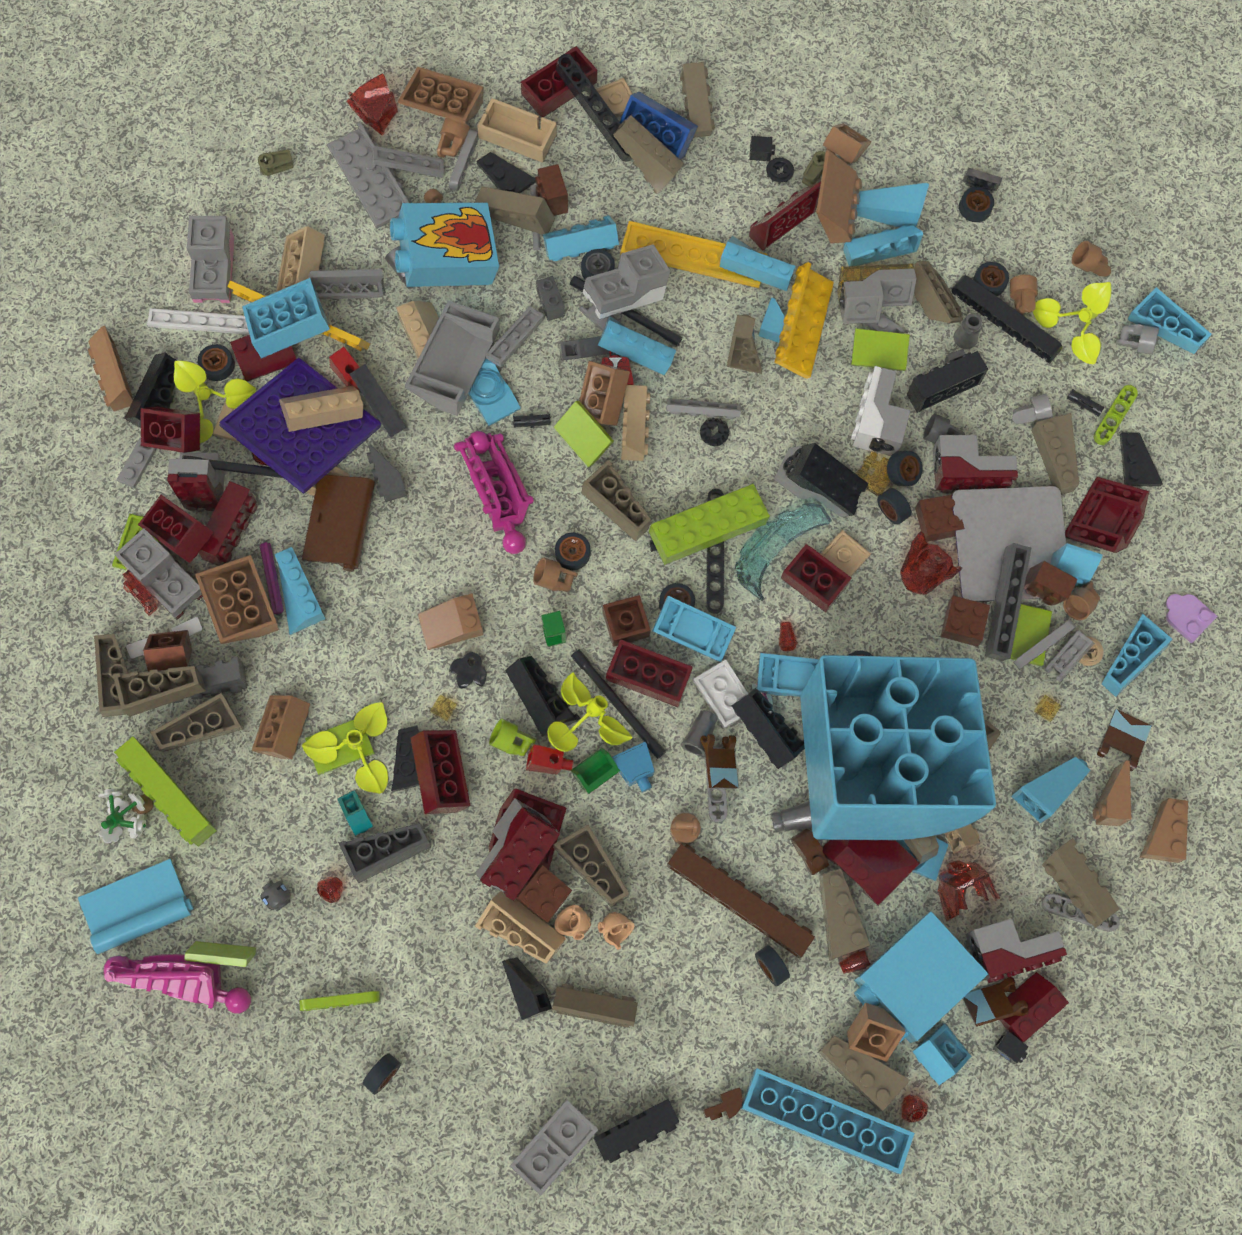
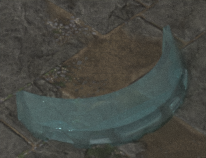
[735,503,832,601]

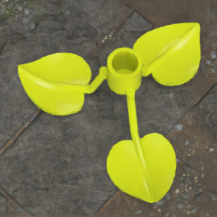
[1032,282,1112,364]
[174,360,256,443]
[547,672,633,752]
[302,702,388,794]

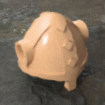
[554,905,591,940]
[598,912,635,950]

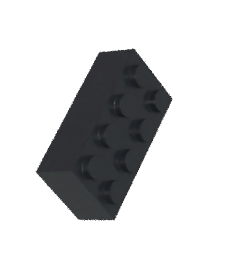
[907,351,988,413]

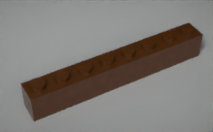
[667,844,815,959]

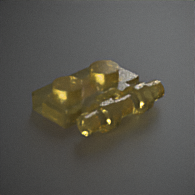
[856,452,890,496]

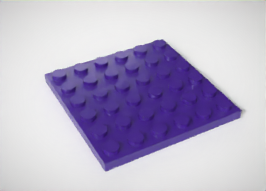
[219,358,381,494]

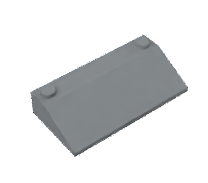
[405,301,499,416]

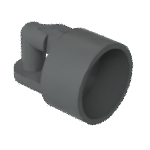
[923,414,965,444]

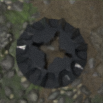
[766,157,794,184]
[700,417,729,446]

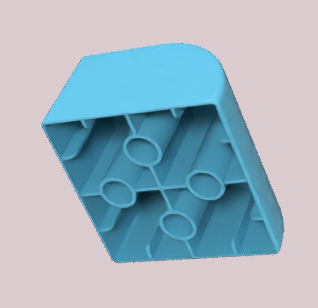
[800,655,996,840]

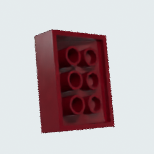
[749,181,821,251]

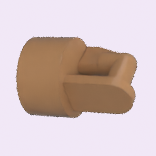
[437,118,470,158]
[1072,241,1111,277]
[1010,275,1038,315]
[533,557,578,592]
[1063,581,1100,620]
[670,813,701,845]

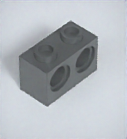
[536,276,565,321]

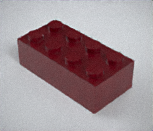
[521,46,598,118]
[198,481,257,566]
[138,495,214,563]
[606,639,693,708]
[411,730,471,814]

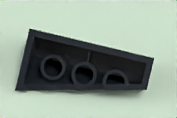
[124,353,177,428]
[505,656,581,737]
[731,688,805,769]
[593,1099,679,1163]

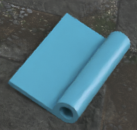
[78,859,194,954]

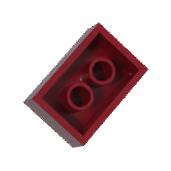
[141,407,200,453]
[781,544,852,613]

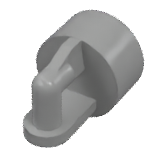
[1116,324,1159,355]
[1012,393,1053,424]

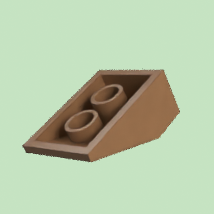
[418,593,483,650]
[1093,760,1131,826]

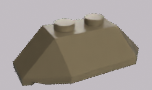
[914,261,963,323]

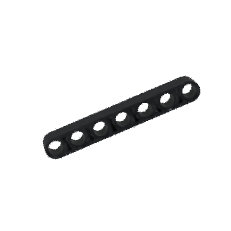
[556,54,632,162]
[951,275,1063,363]

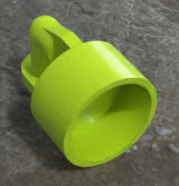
[489,718,536,756]

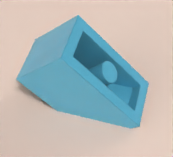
[759,298,785,343]

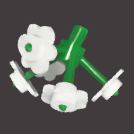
[98,788,146,843]

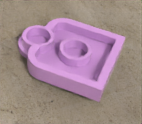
[1166,594,1217,643]

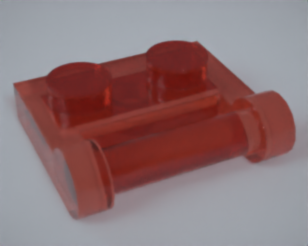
[122,570,157,616]

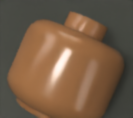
[424,189,443,203]
[132,794,153,815]

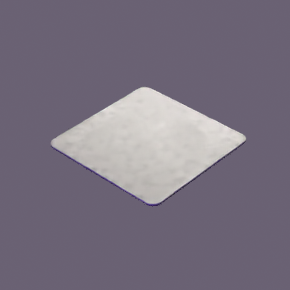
[952,486,1066,601]

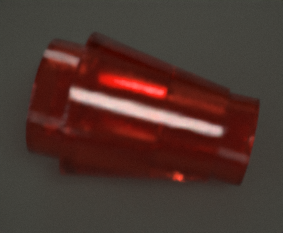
[779,622,798,651]
[839,950,870,974]

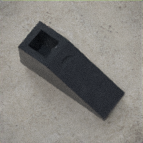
[502,957,552,1020]

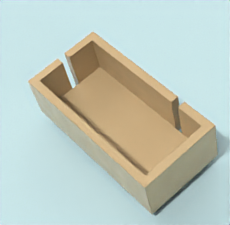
[477,98,557,163]

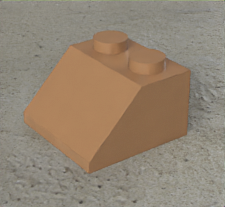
[823,123,872,164]
[847,1002,906,1062]

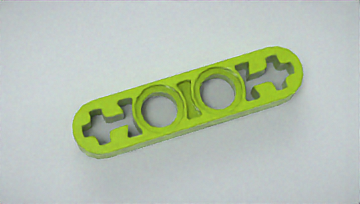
[1093,385,1138,445]
[299,991,380,1011]

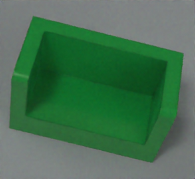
[541,611,566,647]
[570,748,620,794]

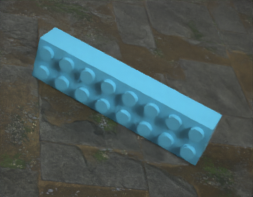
[740,1068,915,1174]

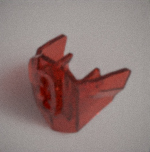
[346,74,398,136]
[900,531,963,595]
[938,860,1000,922]

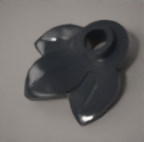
[449,652,487,689]

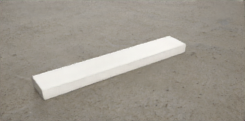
[147,308,250,335]

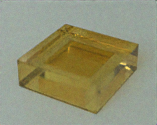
[430,695,457,721]
[1034,695,1062,722]

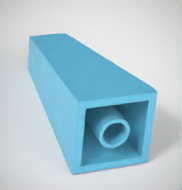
[856,183,929,227]
[1011,757,1090,823]

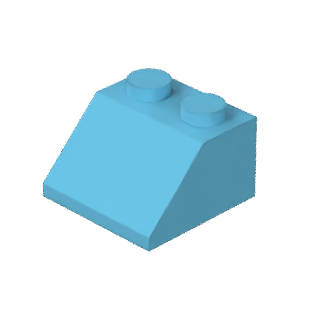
[1050,543,1103,586]
[912,1024,972,1085]

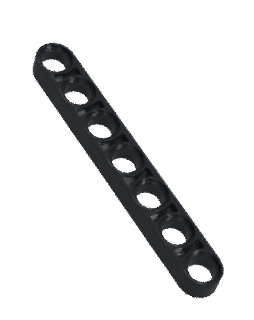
[706,489,724,614]

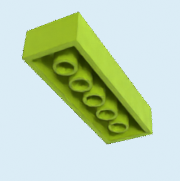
[649,484,770,565]
[114,736,217,847]

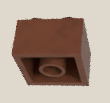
[535,164,568,216]
[915,495,965,542]
[1024,561,1078,606]
[602,595,651,647]
[940,595,990,647]
[143,630,192,672]
[516,864,573,923]

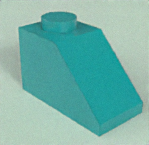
[337,790,373,836]

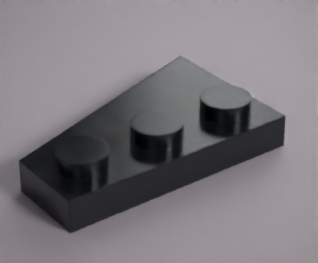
[476,152,536,193]
[1120,432,1163,486]
[391,725,419,792]

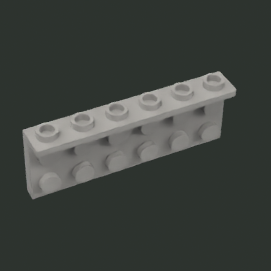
[327,122,412,229]

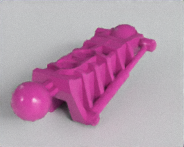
[454,431,534,554]
[104,954,251,1014]

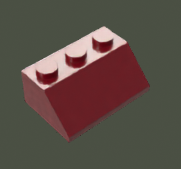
[230,335,296,382]
[999,972,1069,1042]

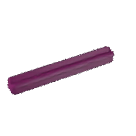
[260,542,284,615]

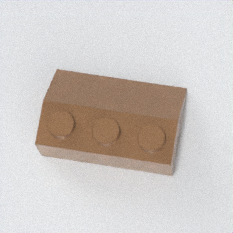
[579,361,630,426]
[251,695,310,760]

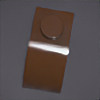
[790,829,829,875]
[702,1087,743,1121]

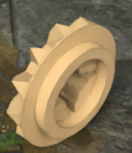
[1078,636,1104,666]

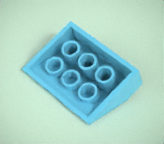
[242,278,330,358]

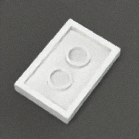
[693,660,748,729]

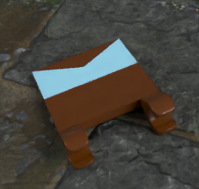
[1097,709,1152,771]
[700,734,739,789]
[963,977,1029,1027]

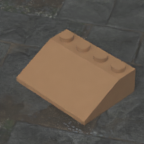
[398,67,483,124]
[816,151,862,243]
[195,555,279,644]

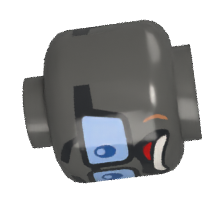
[260,880,291,911]

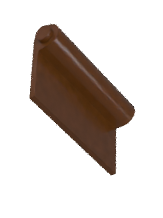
[301,475,375,572]

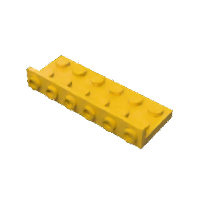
[774,262,834,379]

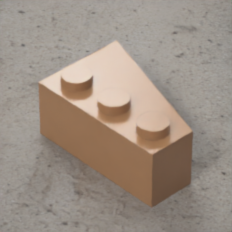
[1139,798,1188,863]

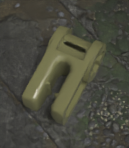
[258,150,294,176]
[802,151,826,186]

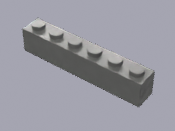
[985,543,1031,661]

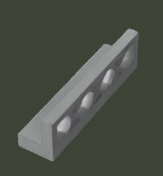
[308,269,383,299]

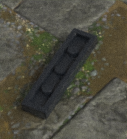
[350,364,407,437]

